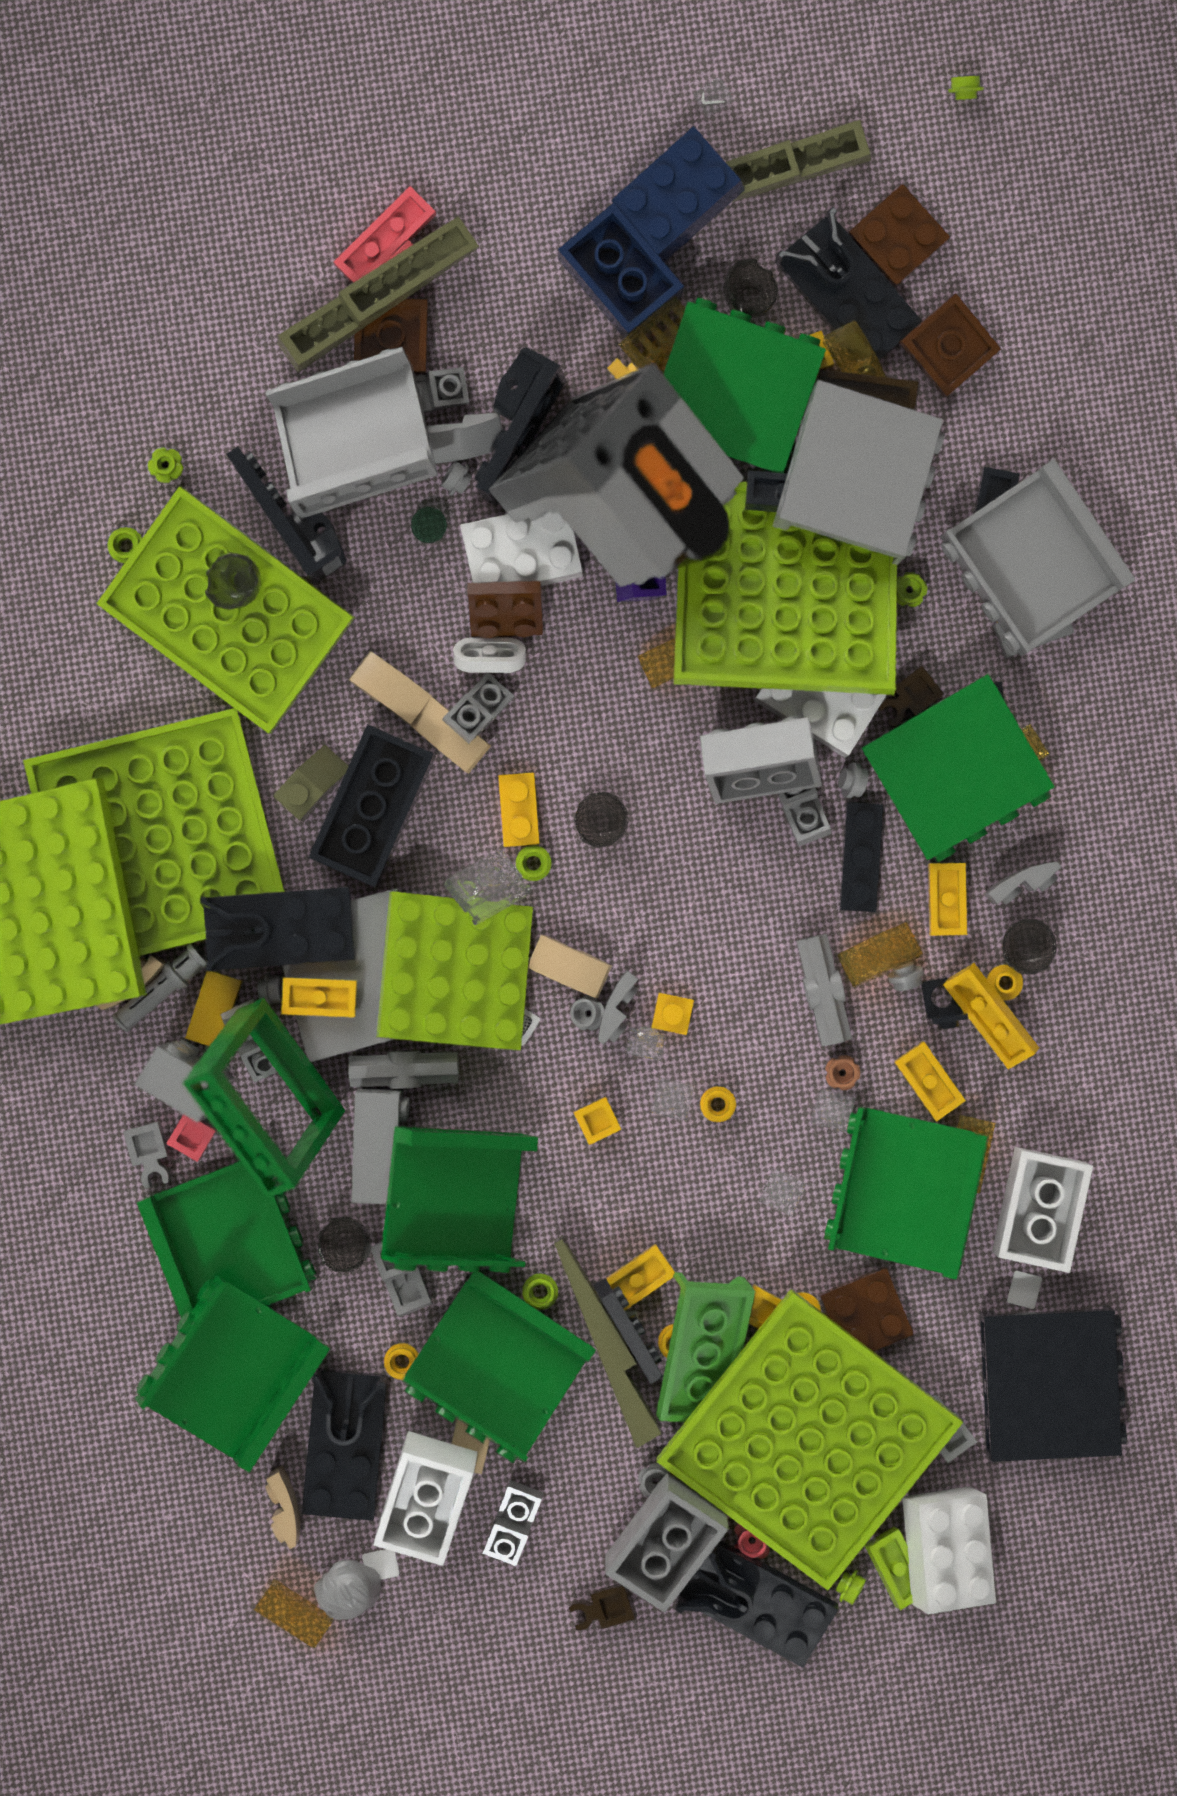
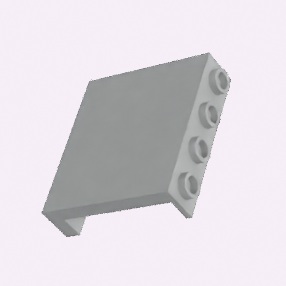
[265,347,438,519]
[773,380,945,565]
[940,459,1136,656]
[282,888,400,1062]

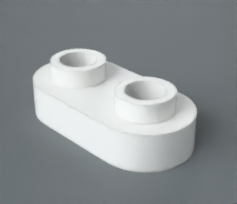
[453,638,526,673]

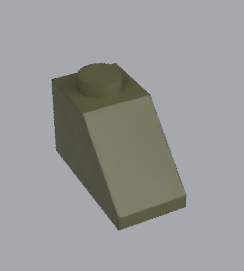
[273,744,348,822]

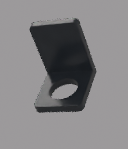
[921,977,969,1030]

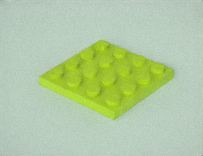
[376,891,533,1051]

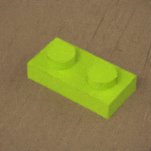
[865,1526,913,1610]

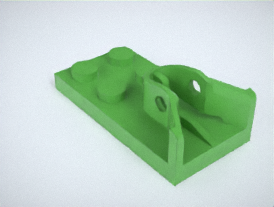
[656,1272,755,1422]

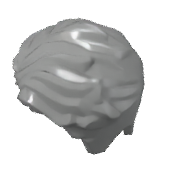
[314,1560,382,1620]

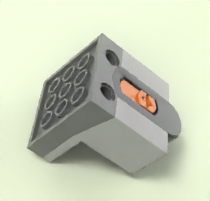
[489,363,744,587]

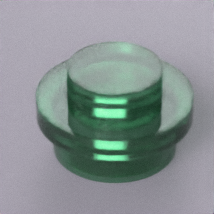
[411,507,447,544]

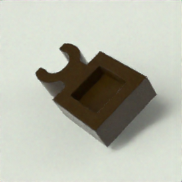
[877,666,944,727]
[569,1583,638,1631]

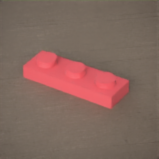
[333,186,436,283]

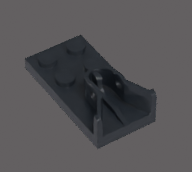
[774,207,922,371]
[475,347,566,507]
[226,446,347,585]
[200,887,355,971]
[302,1368,388,1521]
[675,1540,838,1668]

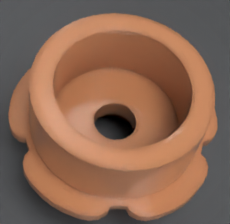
[825,1055,861,1091]

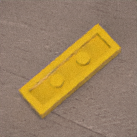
[943,963,1040,1069]

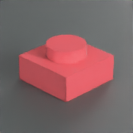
[166,1114,217,1162]

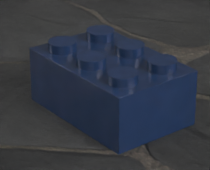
[611,126,745,262]
[558,202,684,342]

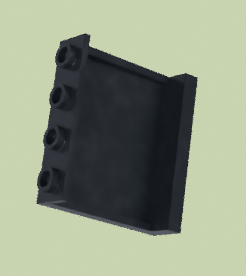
[979,1305,1127,1462]

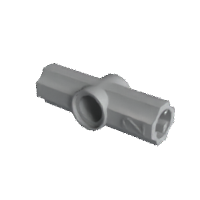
[796,934,852,1046]
[349,1050,459,1089]

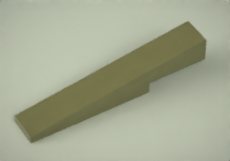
[726,120,872,203]
[277,216,479,373]
[554,1235,662,1448]

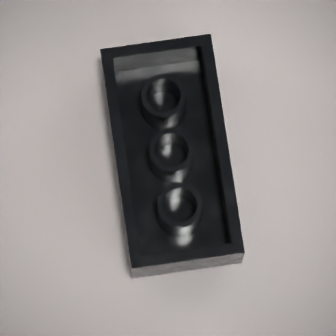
[308,724,436,887]

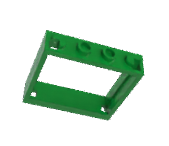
[182,998,346,1198]

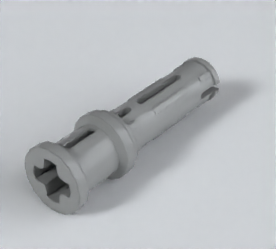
[112,943,208,1033]

